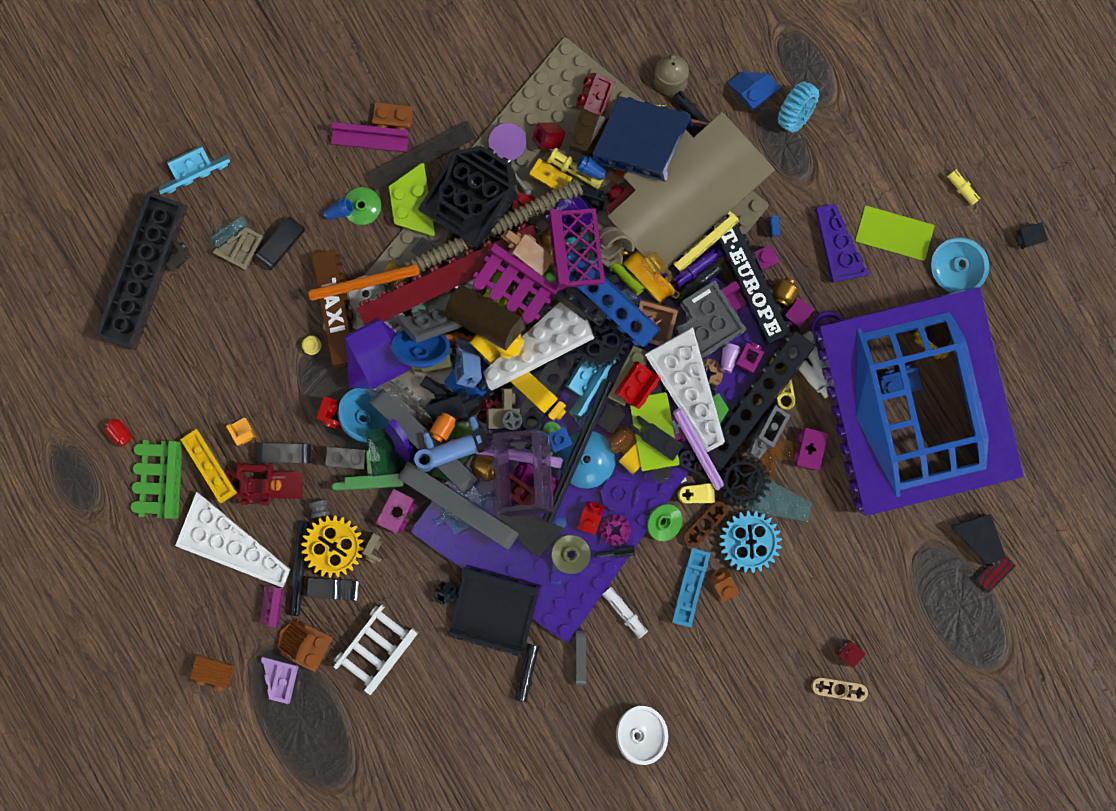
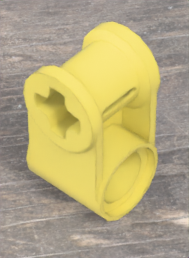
[677,483,715,504]

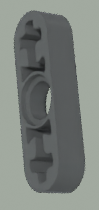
[576,630,586,686]

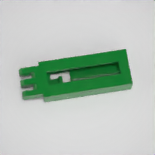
[332,474,405,491]

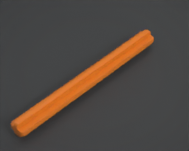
[308,264,419,301]

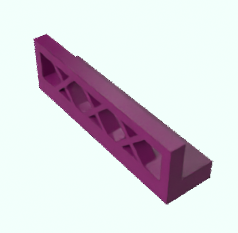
[331,122,409,153]

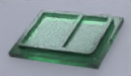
[366,428,427,477]

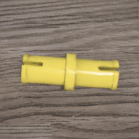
[947,169,980,206]

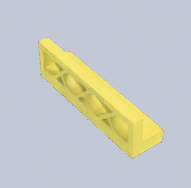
[673,211,739,272]

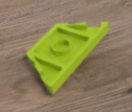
[389,163,435,237]

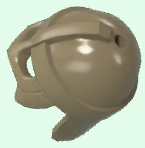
[654,53,689,96]
[593,226,635,267]

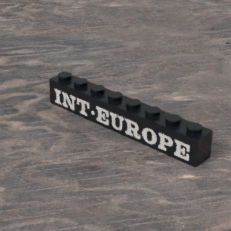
[710,214,790,346]

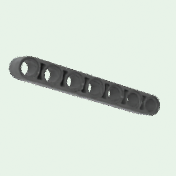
[369,388,478,494]
[397,462,519,550]

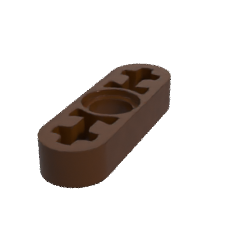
[683,502,728,547]

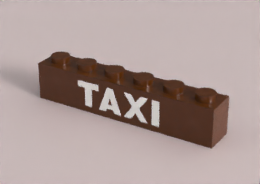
[312,249,356,368]

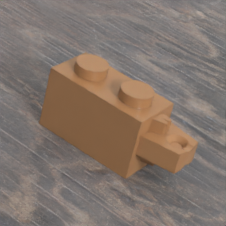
[501,230,553,276]

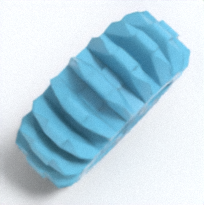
[778,81,819,133]

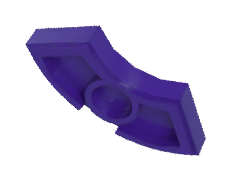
[385,419,414,462]

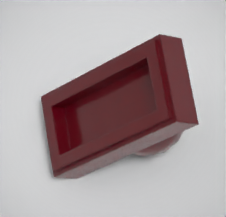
[606,185,636,215]

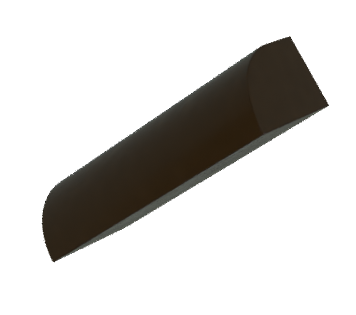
[445,284,525,351]

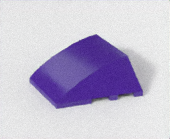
[344,318,410,389]

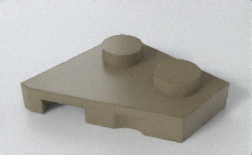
[213,227,264,270]

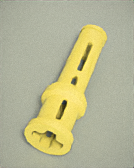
[547,148,604,190]

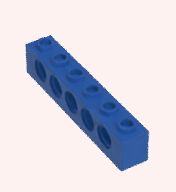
[567,252,661,347]

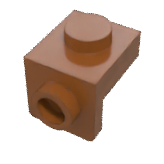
[709,568,740,602]

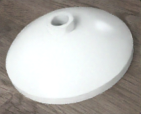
[616,706,668,765]

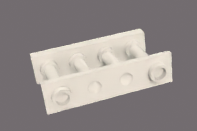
[334,604,419,695]

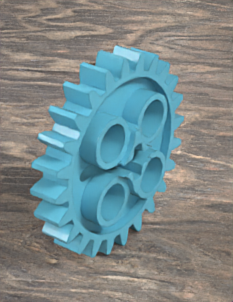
[719,511,782,573]

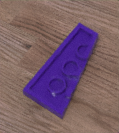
[815,204,870,283]

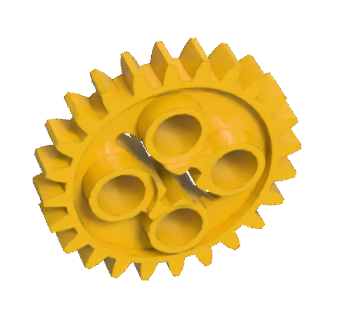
[301,515,364,578]

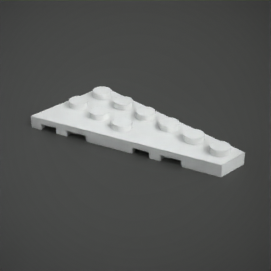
[483,302,594,390]
[645,327,725,452]
[175,492,291,588]

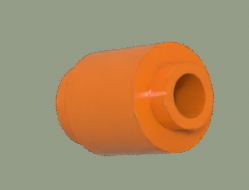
[429,413,456,443]

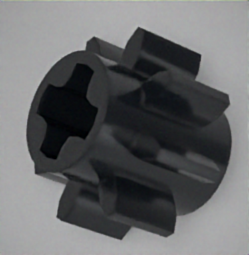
[434,581,458,606]

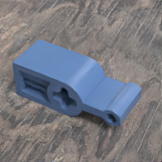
[455,338,482,388]

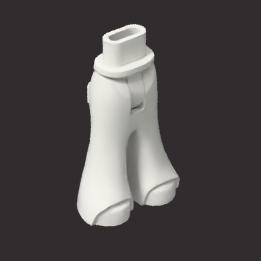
[788,331,829,398]

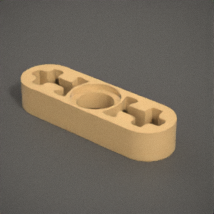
[811,677,868,702]

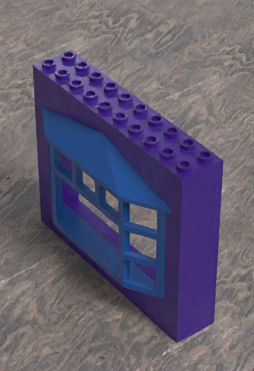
[813,287,1024,516]

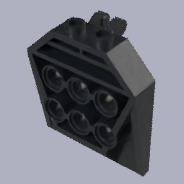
[418,146,518,249]

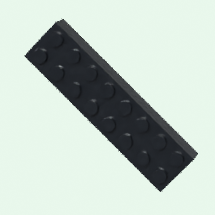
[95,191,188,350]

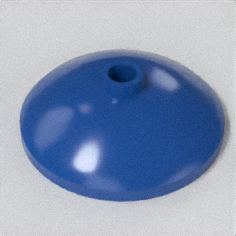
[391,330,450,368]

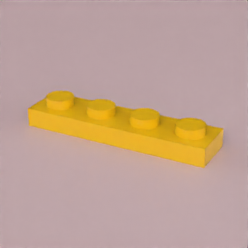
[180,429,237,503]

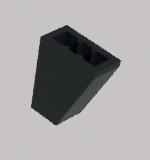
[951,514,1006,567]

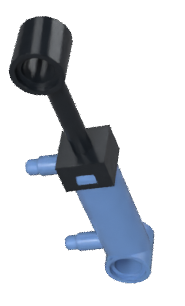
[414,411,541,472]

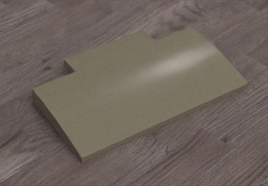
[607,112,775,275]

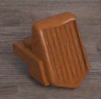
[278,619,333,672]

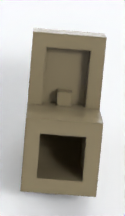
[486,388,520,429]

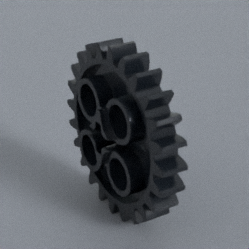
[570,309,630,370]

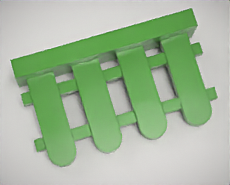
[131,440,183,519]

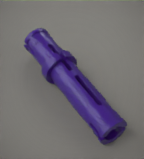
[672,246,723,288]

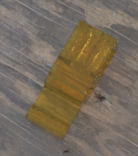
[640,251,680,299]

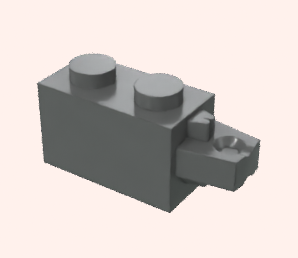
[747,405,790,460]

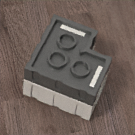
[674,281,747,358]

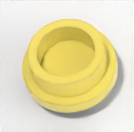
[302,336,321,355]

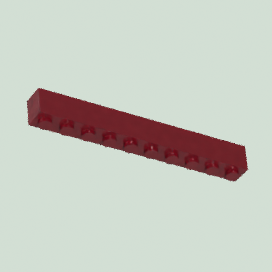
[356,223,542,325]

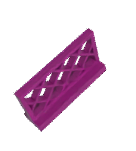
[548,209,605,290]

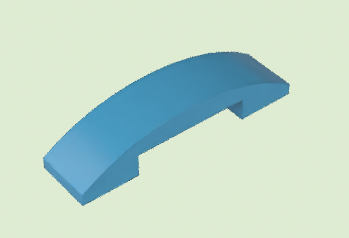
[672,548,711,628]

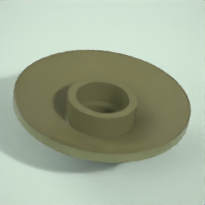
[552,535,591,574]

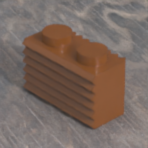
[190,655,236,691]

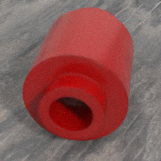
[104,419,133,447]

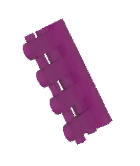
[472,244,558,324]

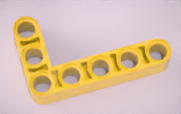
[470,335,558,413]

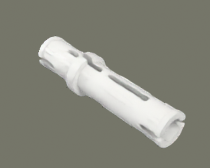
[602,587,648,639]

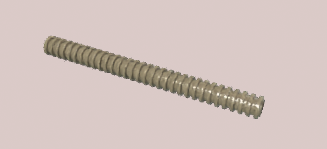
[405,179,583,277]

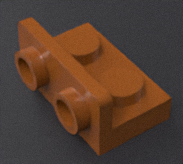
[372,103,413,131]

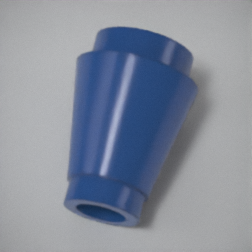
[576,156,606,180]
[324,198,353,220]

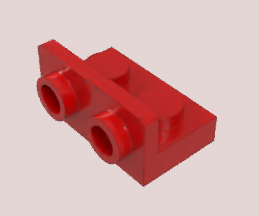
[614,361,661,409]
[317,396,341,430]

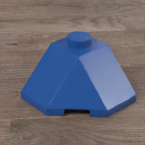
[727,71,781,113]

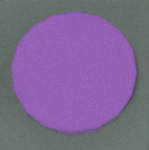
[488,123,527,161]

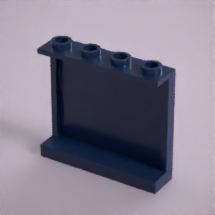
[593,96,693,182]

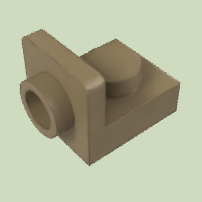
[363,533,383,564]

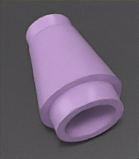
[720,343,741,373]

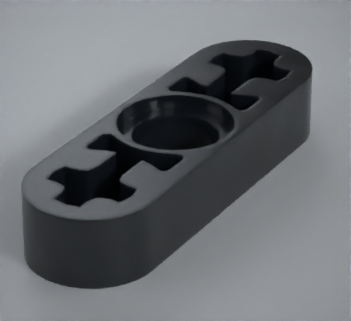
[678,448,725,482]

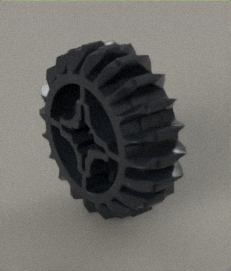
[720,455,771,508]

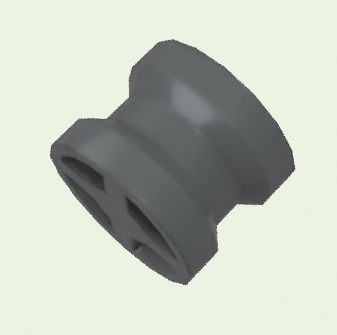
[501,410,522,430]
[308,500,330,518]

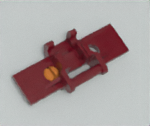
[211,462,303,506]

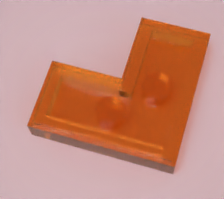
[755,441,794,481]

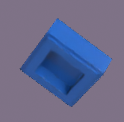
[769,216,780,238]

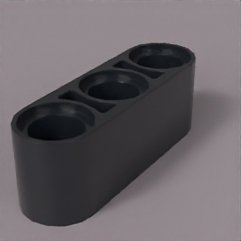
[255,216,305,271]
[255,443,311,463]

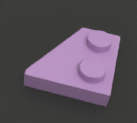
[261,657,299,704]

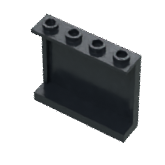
[448,564,541,656]

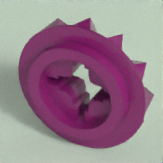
[600,515,631,546]

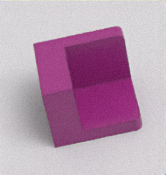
[721,281,747,311]

